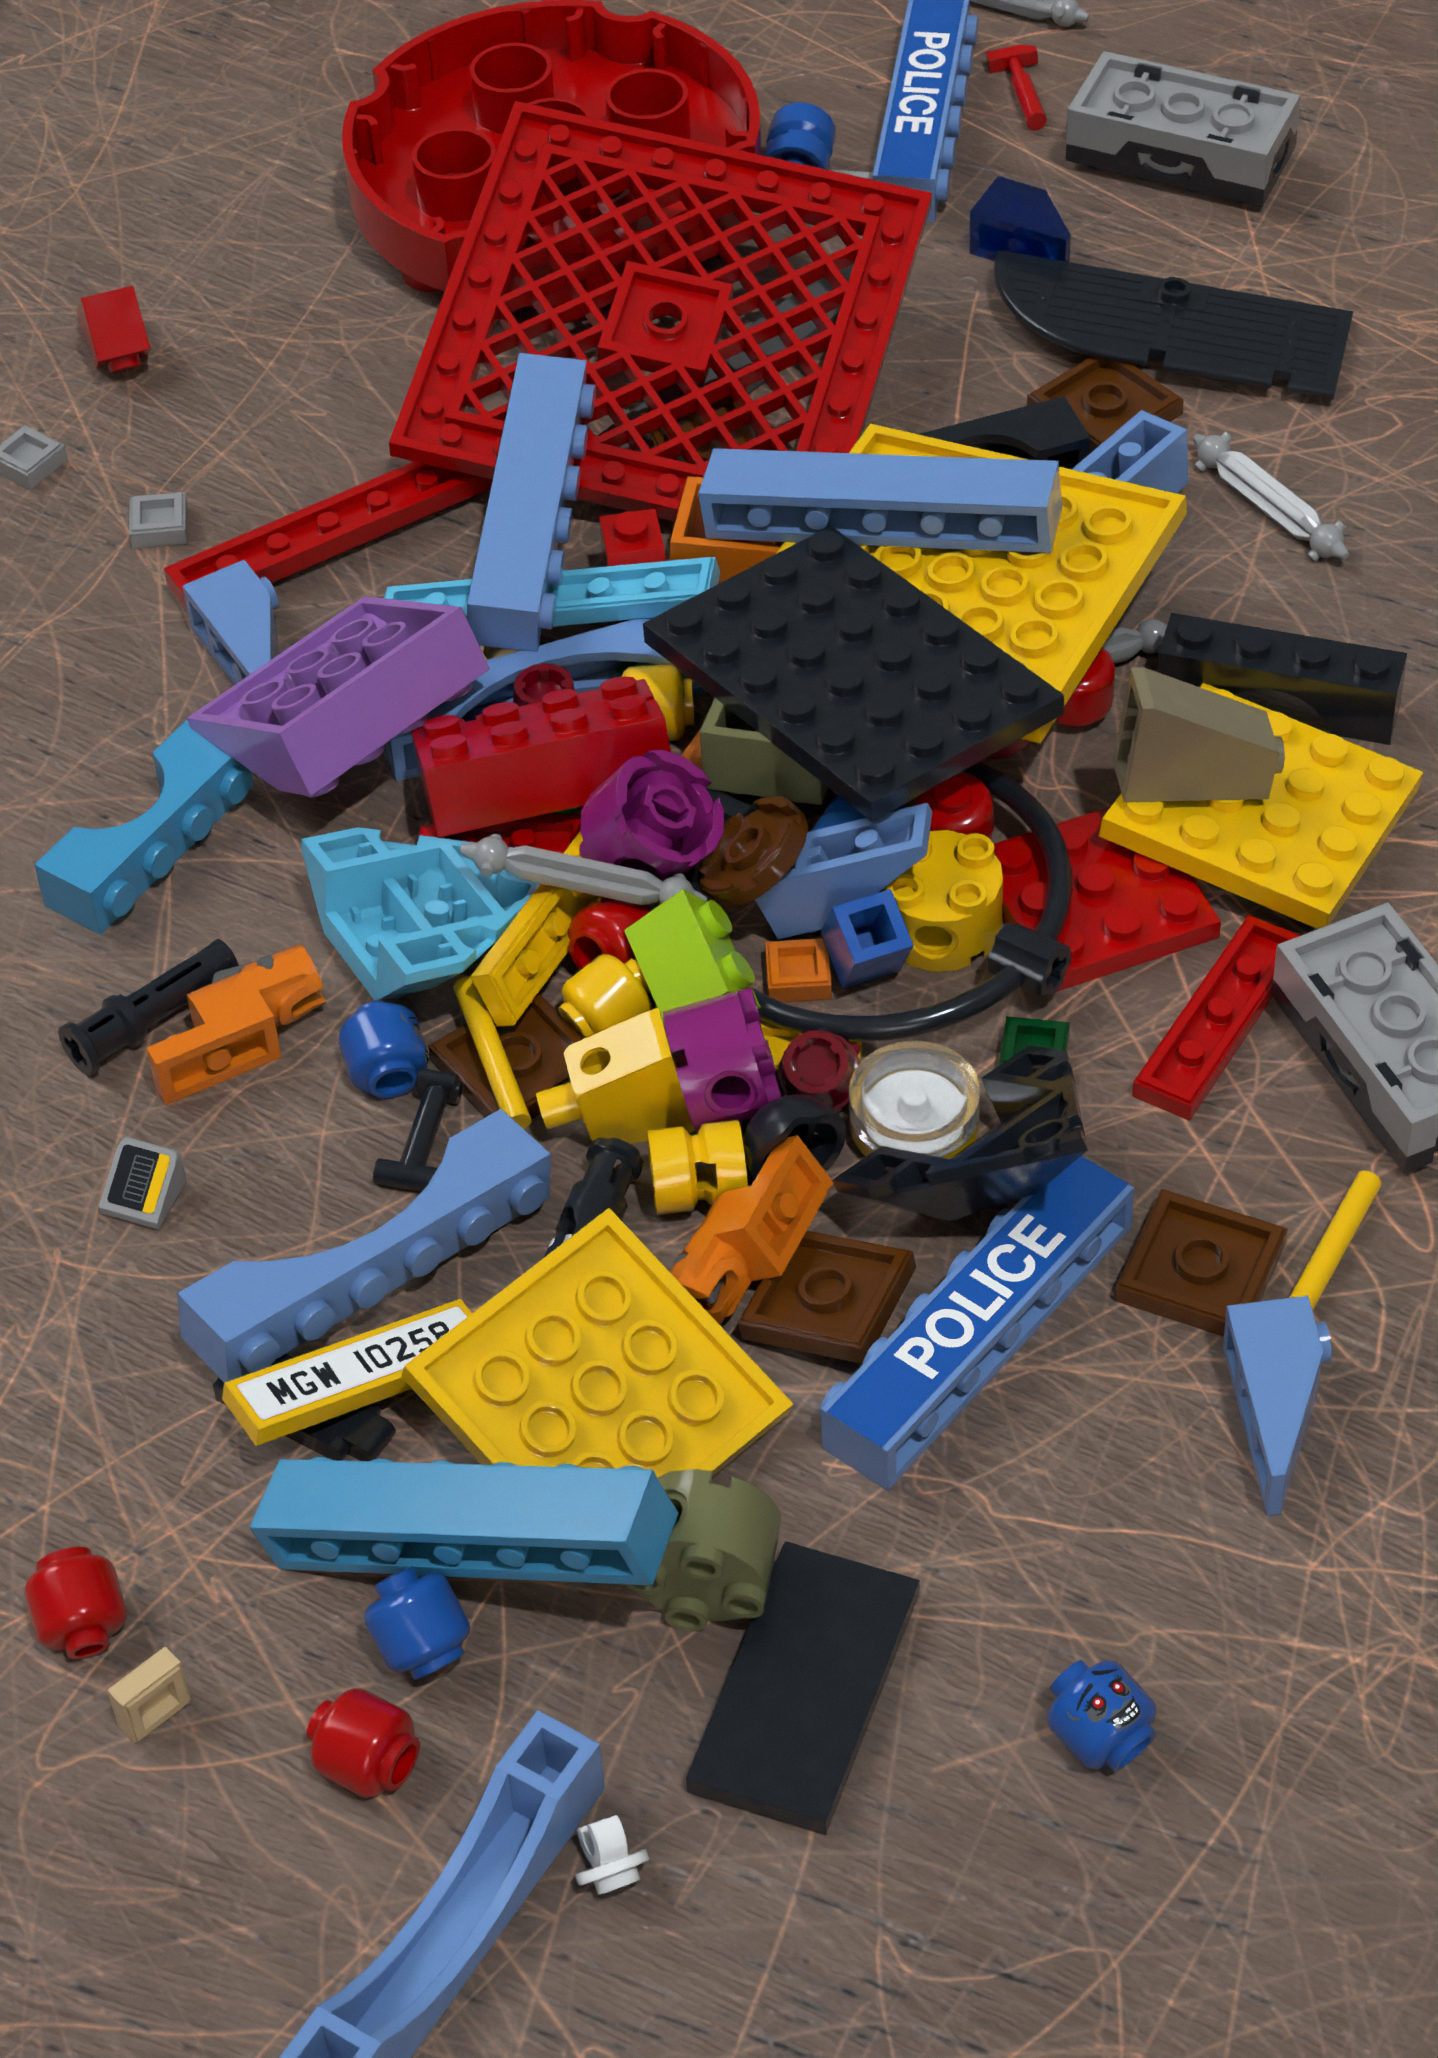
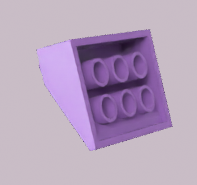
[186,596,490,797]

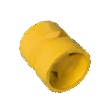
[647,1120,748,1215]

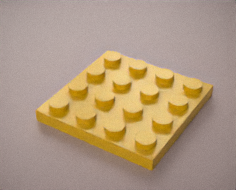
[1099,683,1423,929]
[401,1208,793,1477]

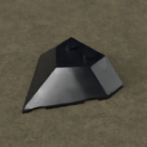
[832,1045,1088,1221]

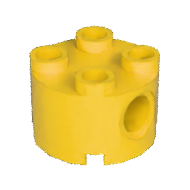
[878,830,1003,972]

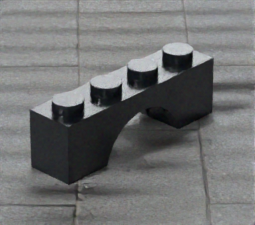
[918,396,1090,469]
[1157,613,1407,745]

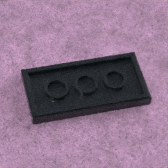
[686,1541,920,1835]

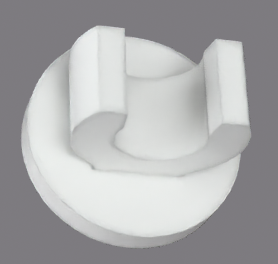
[575,1815,650,1895]

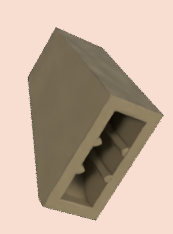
[1113,667,1285,802]

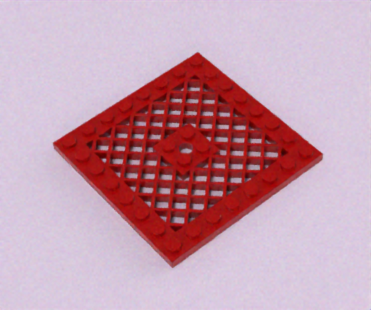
[389,101,932,522]

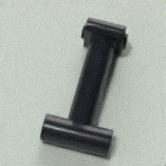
[373,1068,463,1192]

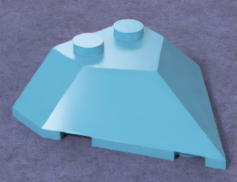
[301,827,540,1001]

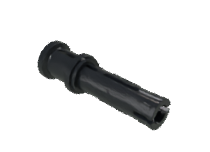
[58,939,239,1075]

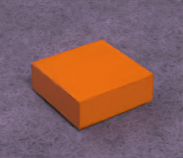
[765,938,832,1002]

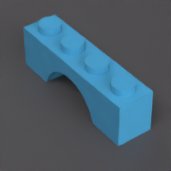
[34,720,253,935]

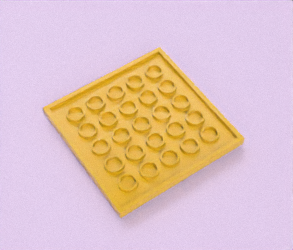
[776,424,1187,744]

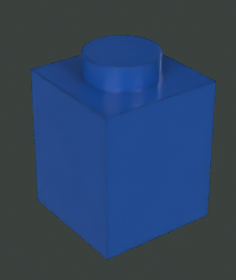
[820,889,913,989]

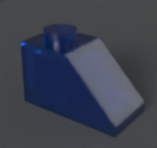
[969,176,1071,262]

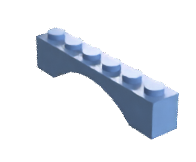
[383,618,708,782]
[177,1109,551,1383]
[279,1710,605,2058]

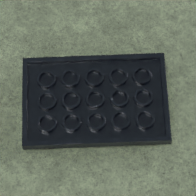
[643,526,1064,822]

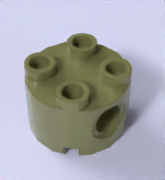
[625,1469,781,1631]

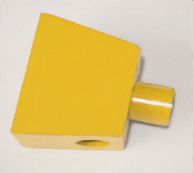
[536,1008,695,1144]

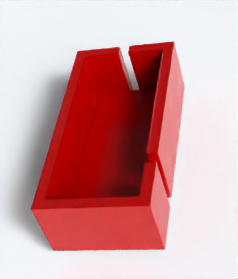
[411,676,671,838]

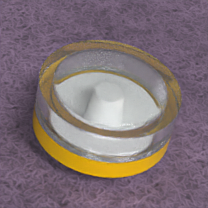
[849,1041,980,1159]

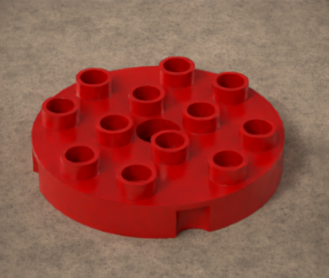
[342,0,762,321]

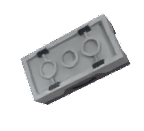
[1066,51,1301,207]
[1272,902,1438,1174]

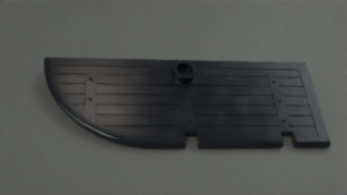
[994,250,1354,400]

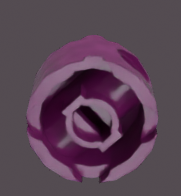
[580,750,724,882]
[663,988,782,1133]

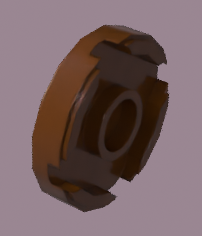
[699,796,808,908]

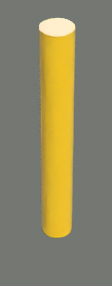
[453,976,531,1129]
[1289,1170,1382,1311]

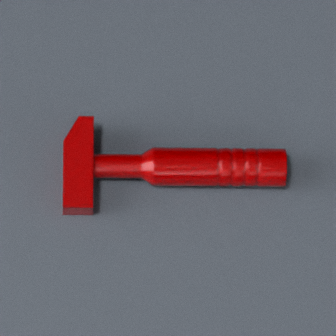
[986,44,1047,130]

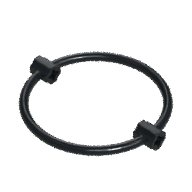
[684,762,1073,1042]

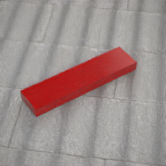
[1132,915,1301,1121]

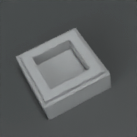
[0,425,68,490]
[129,492,188,549]

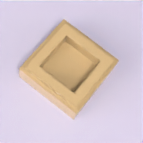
[107,1646,191,1744]

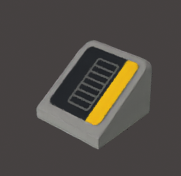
[98,1137,187,1230]

